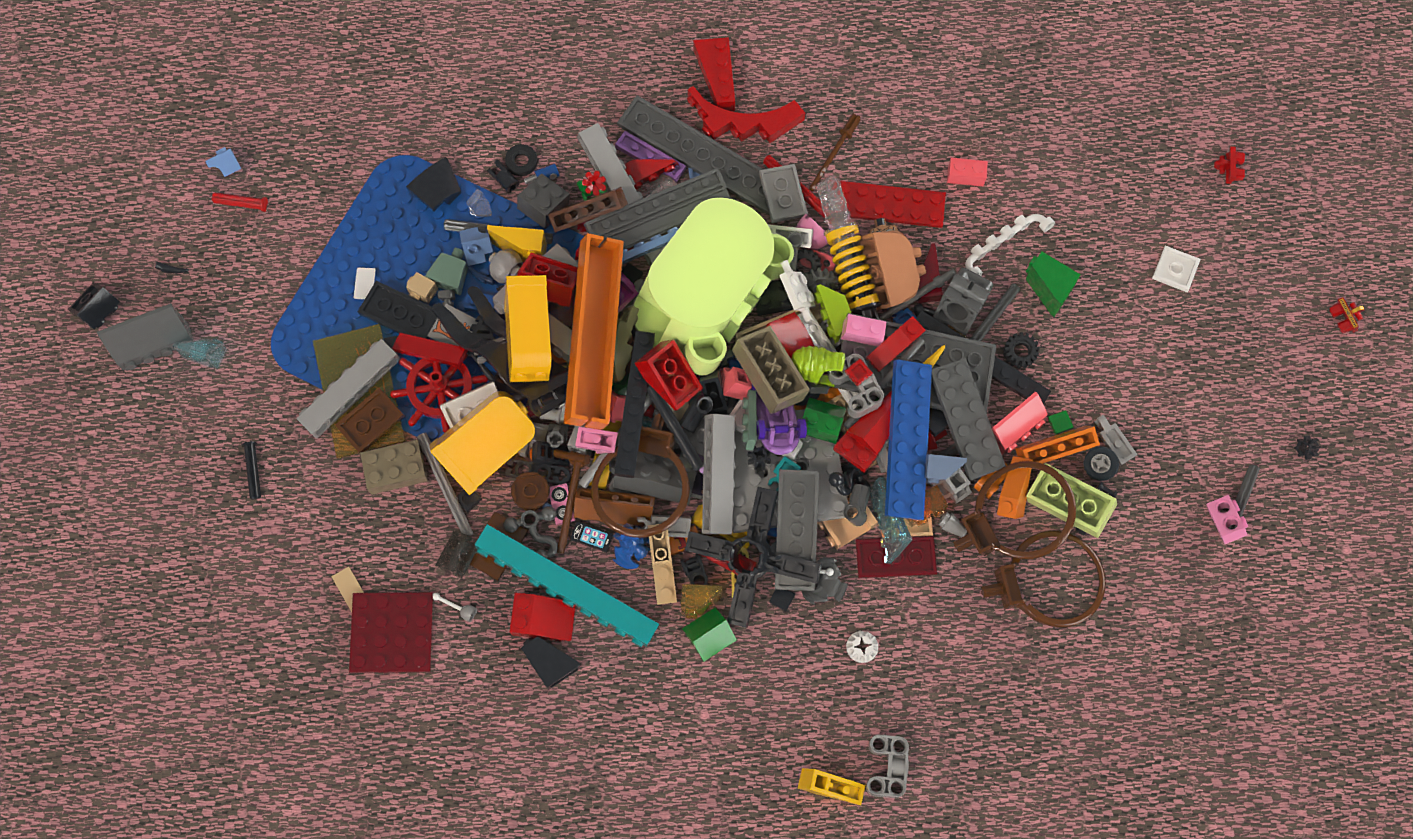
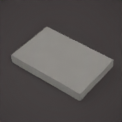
[759,164,808,223]

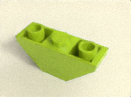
[814,284,851,343]

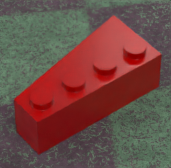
[693,37,735,111]

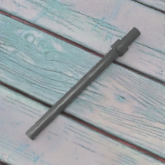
[878,268,956,320]
[844,337,925,429]

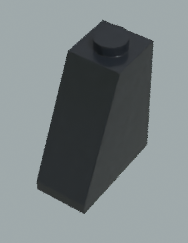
[521,637,582,690]

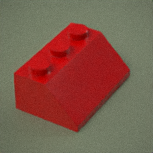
[517,253,578,307]

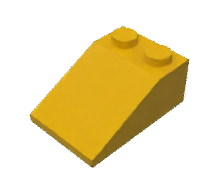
[487,225,547,262]

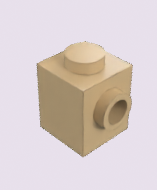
[406,272,438,304]

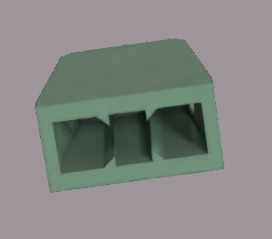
[425,248,468,295]

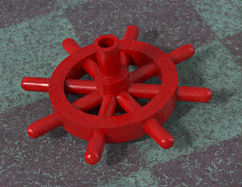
[390,354,489,433]

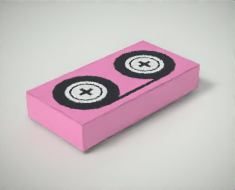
[550,483,575,526]

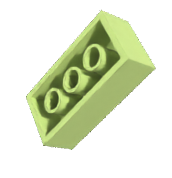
[1026,463,1117,538]

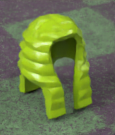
[791,346,845,387]

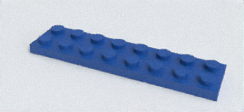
[885,359,932,521]

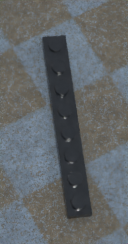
[916,310,1051,404]
[614,331,655,478]

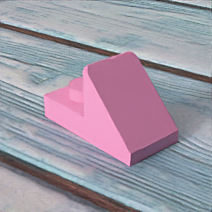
[575,427,618,454]

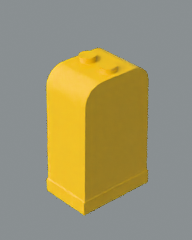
[504,275,551,382]
[430,391,535,495]

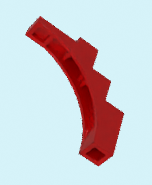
[687,86,805,143]

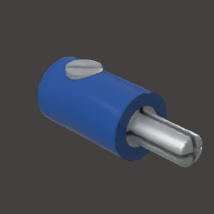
[524,164,559,185]

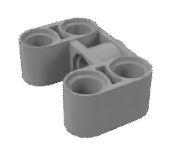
[828,354,884,418]
[866,735,909,798]

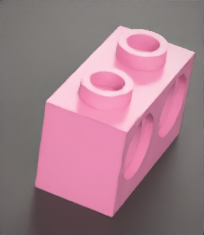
[1206,495,1248,544]

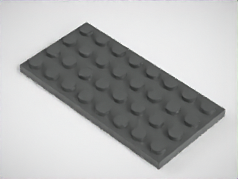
[834,313,996,414]

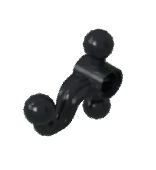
[829,457,871,496]

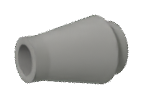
[938,512,967,538]

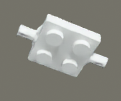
[779,260,815,323]

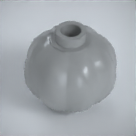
[489,249,523,283]

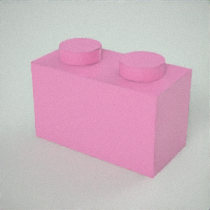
[841,314,886,347]

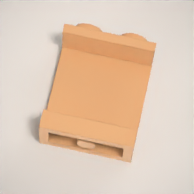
[817,493,878,550]

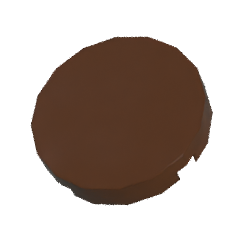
[511,472,550,511]

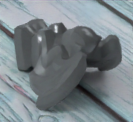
[802,557,848,604]

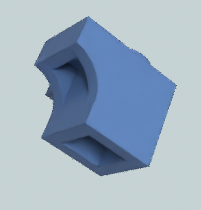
[205,147,241,177]
[459,227,493,266]

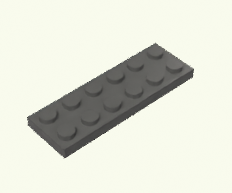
[931,358,1006,481]
[775,469,819,591]

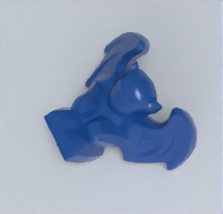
[613,523,650,569]

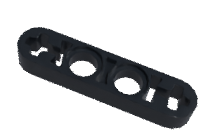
[497,459,571,485]

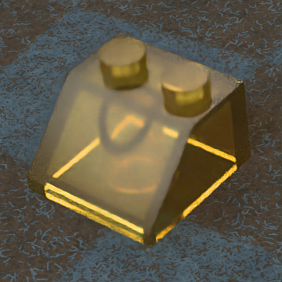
[681,584,723,619]

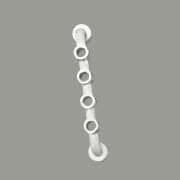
[965,214,1055,276]

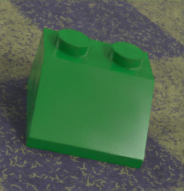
[802,398,847,444]

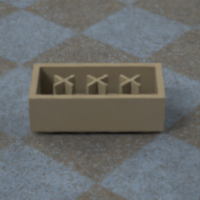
[732,326,810,414]

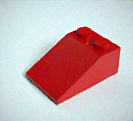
[635,339,703,410]
[509,593,576,642]

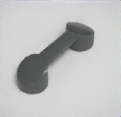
[787,232,803,272]

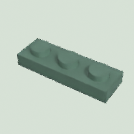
[742,390,756,451]

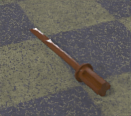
[809,113,861,191]

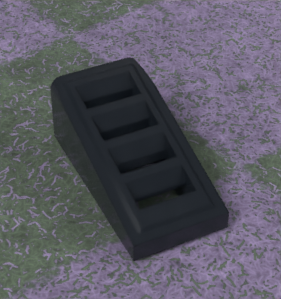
[532,441,570,467]

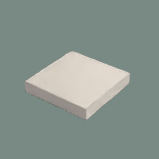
[1152,245,1201,292]

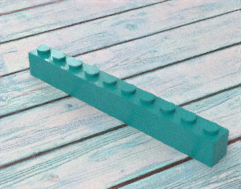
[475,524,659,647]

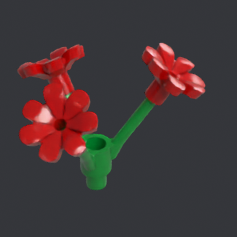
[577,170,607,233]

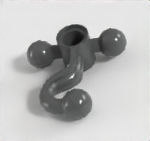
[503,506,558,559]

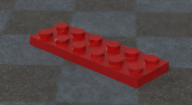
[832,180,946,228]

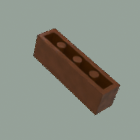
[548,187,628,232]

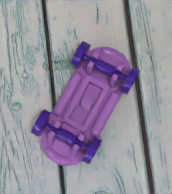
[750,384,807,455]

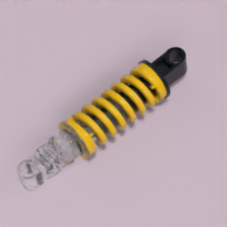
[817,176,881,319]

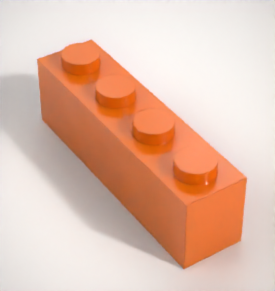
[1015,426,1100,464]

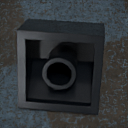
[67,282,120,330]

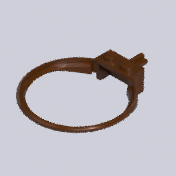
[591,413,690,538]
[953,461,1076,559]
[981,531,1106,627]

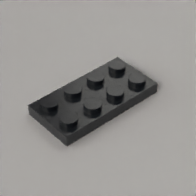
[357,280,437,339]

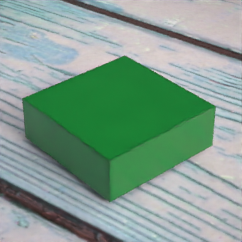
[1048,410,1074,435]

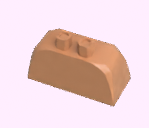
[858,231,926,310]

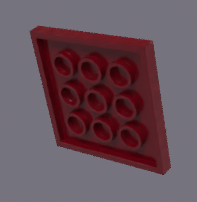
[349,592,433,673]

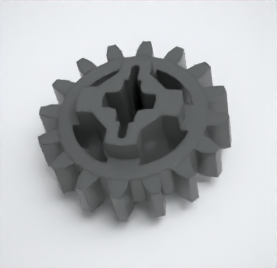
[804,268,839,301]

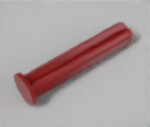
[212,192,268,212]

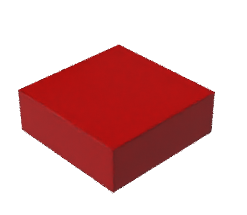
[845,359,873,387]

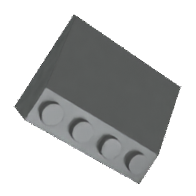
[97,303,195,371]

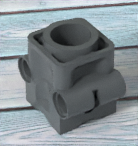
[933,268,993,336]

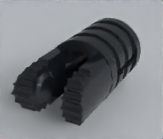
[487,159,520,193]

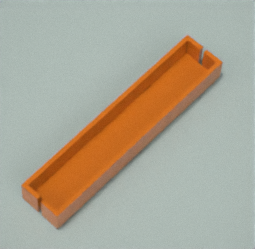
[564,233,624,430]

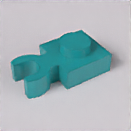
[768,456,801,491]

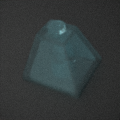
[173,338,227,370]

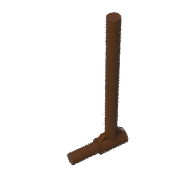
[553,449,590,553]

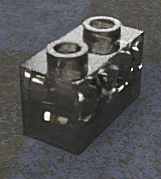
[435,531,478,578]

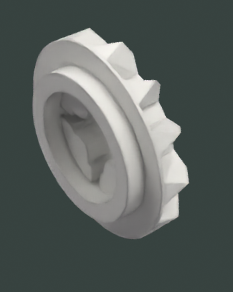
[846,631,878,663]

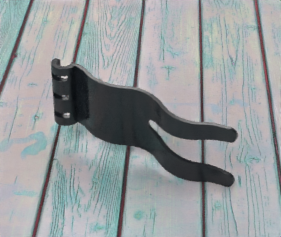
[432,286,569,417]

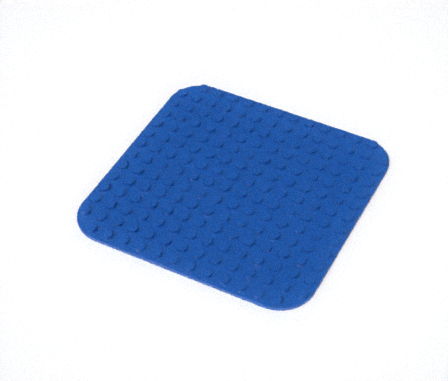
[271,155,584,443]

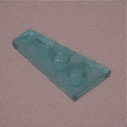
[870,477,912,564]

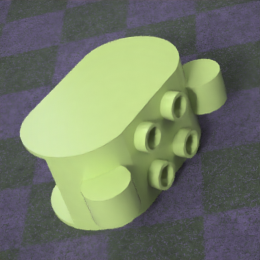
[633,198,794,376]

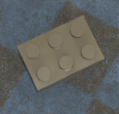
[360,440,428,495]

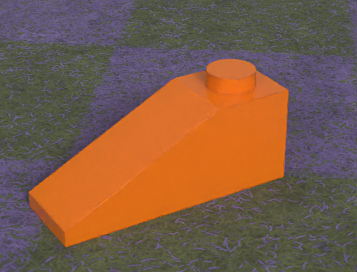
[997,456,1033,519]

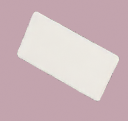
[354,268,376,299]

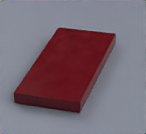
[855,536,937,579]

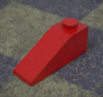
[866,316,926,372]

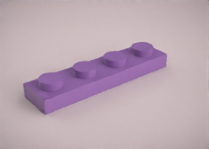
[615,131,686,183]

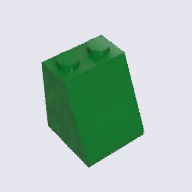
[1026,251,1081,317]

